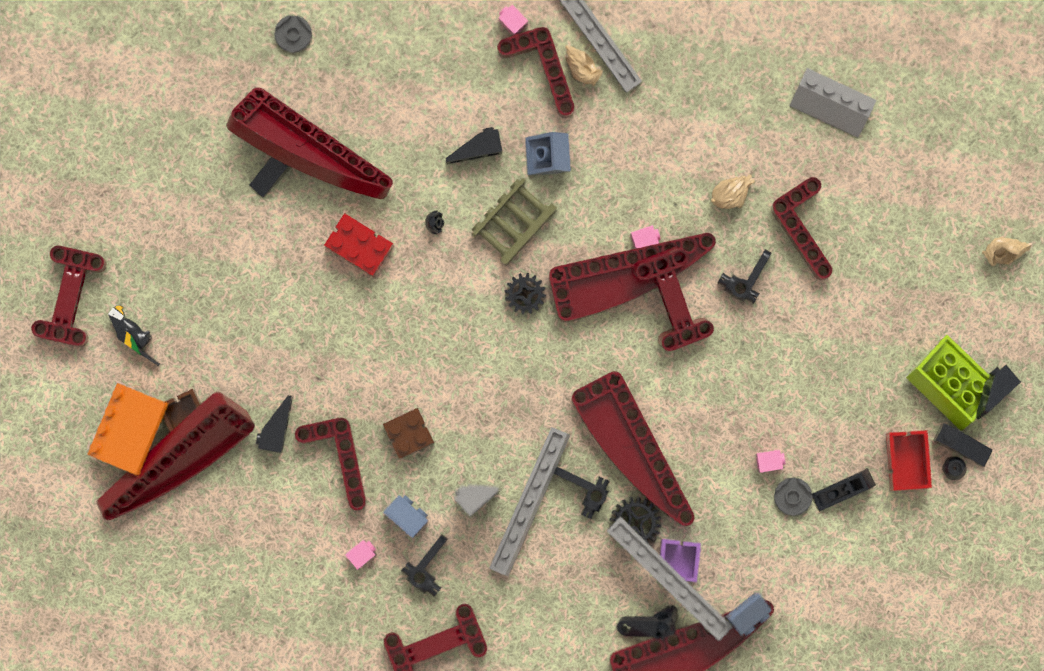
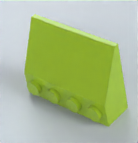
[906,335,991,431]

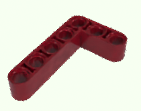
[497,27,575,118]
[771,177,832,280]
[295,418,367,511]

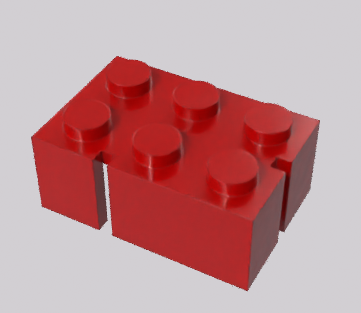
[324,213,394,278]
[886,430,932,491]

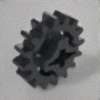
[505,273,546,315]

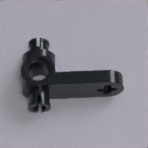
[717,249,772,304]
[554,467,610,520]
[401,534,448,597]
[617,605,678,640]

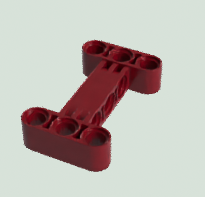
[31,245,107,347]
[632,247,714,351]
[383,603,487,671]

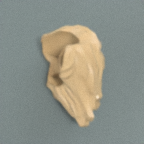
[565,45,603,86]
[711,174,755,209]
[982,237,1032,266]

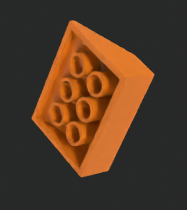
[87,383,168,475]

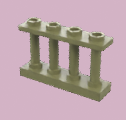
[472,178,557,266]

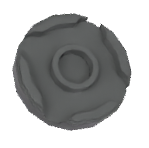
[274,15,312,53]
[774,477,813,516]

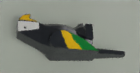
[108,305,160,366]

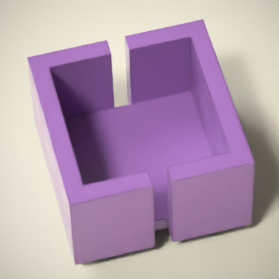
[659,539,701,582]

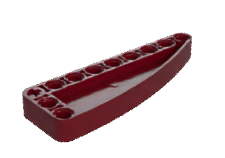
[226,87,393,199]
[549,233,716,322]
[571,371,695,526]
[97,392,255,520]
[609,600,774,671]

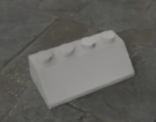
[789,68,877,138]
[454,485,499,517]

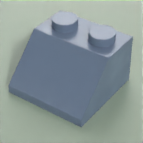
[525,132,571,175]
[383,495,428,538]
[725,592,772,636]

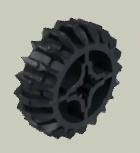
[609,497,661,544]

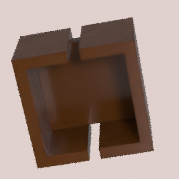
[163,389,201,432]
[383,408,434,460]

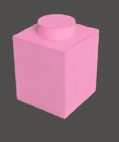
[499,5,528,35]
[630,225,661,249]
[755,450,785,473]
[345,540,376,570]

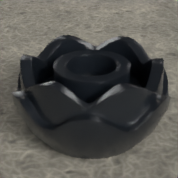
[425,210,444,235]
[942,457,967,480]

